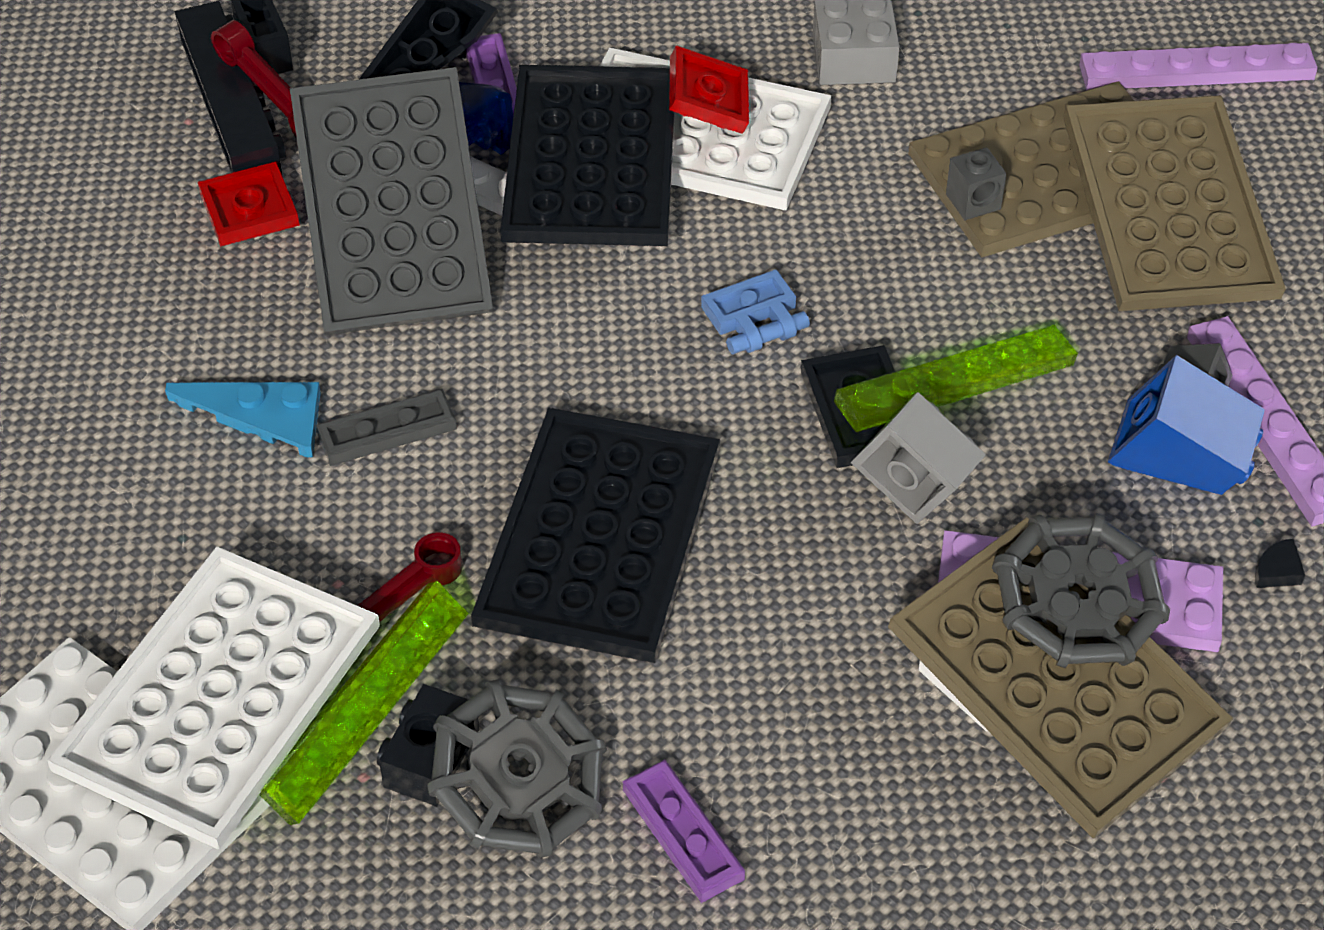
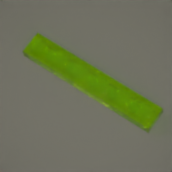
[834,324,1078,432]
[259,580,469,825]

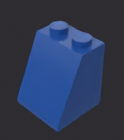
[1108,355,1265,495]

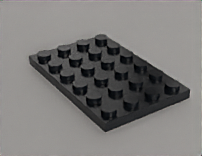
[500,65,675,246]
[471,407,720,663]

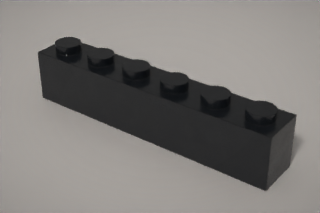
[174,1,286,175]

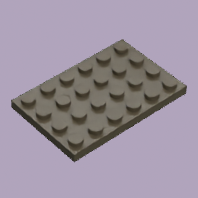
[908,81,1134,258]
[1063,95,1286,311]
[888,517,1233,839]

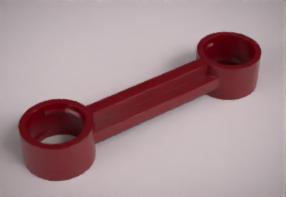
[211,20,297,138]
[357,532,462,622]

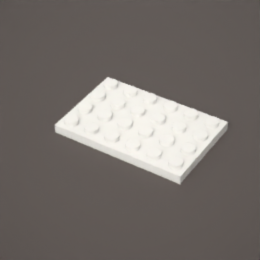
[600,48,831,211]
[47,547,380,850]
[0,637,279,930]

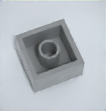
[813,0,899,85]
[851,392,986,524]

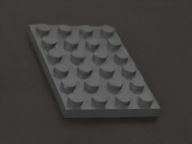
[290,67,493,336]

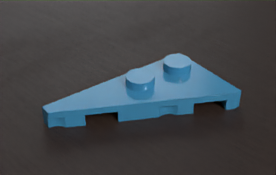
[165,382,321,457]

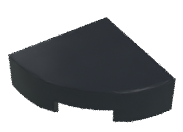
[1255,539,1305,588]

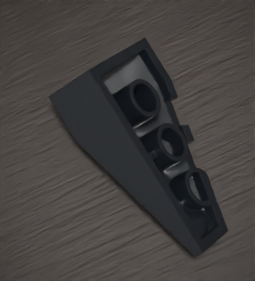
[358,0,498,80]

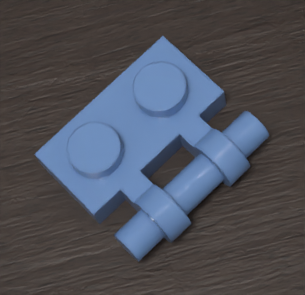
[701,269,810,355]

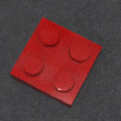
[669,45,749,134]
[198,162,300,247]

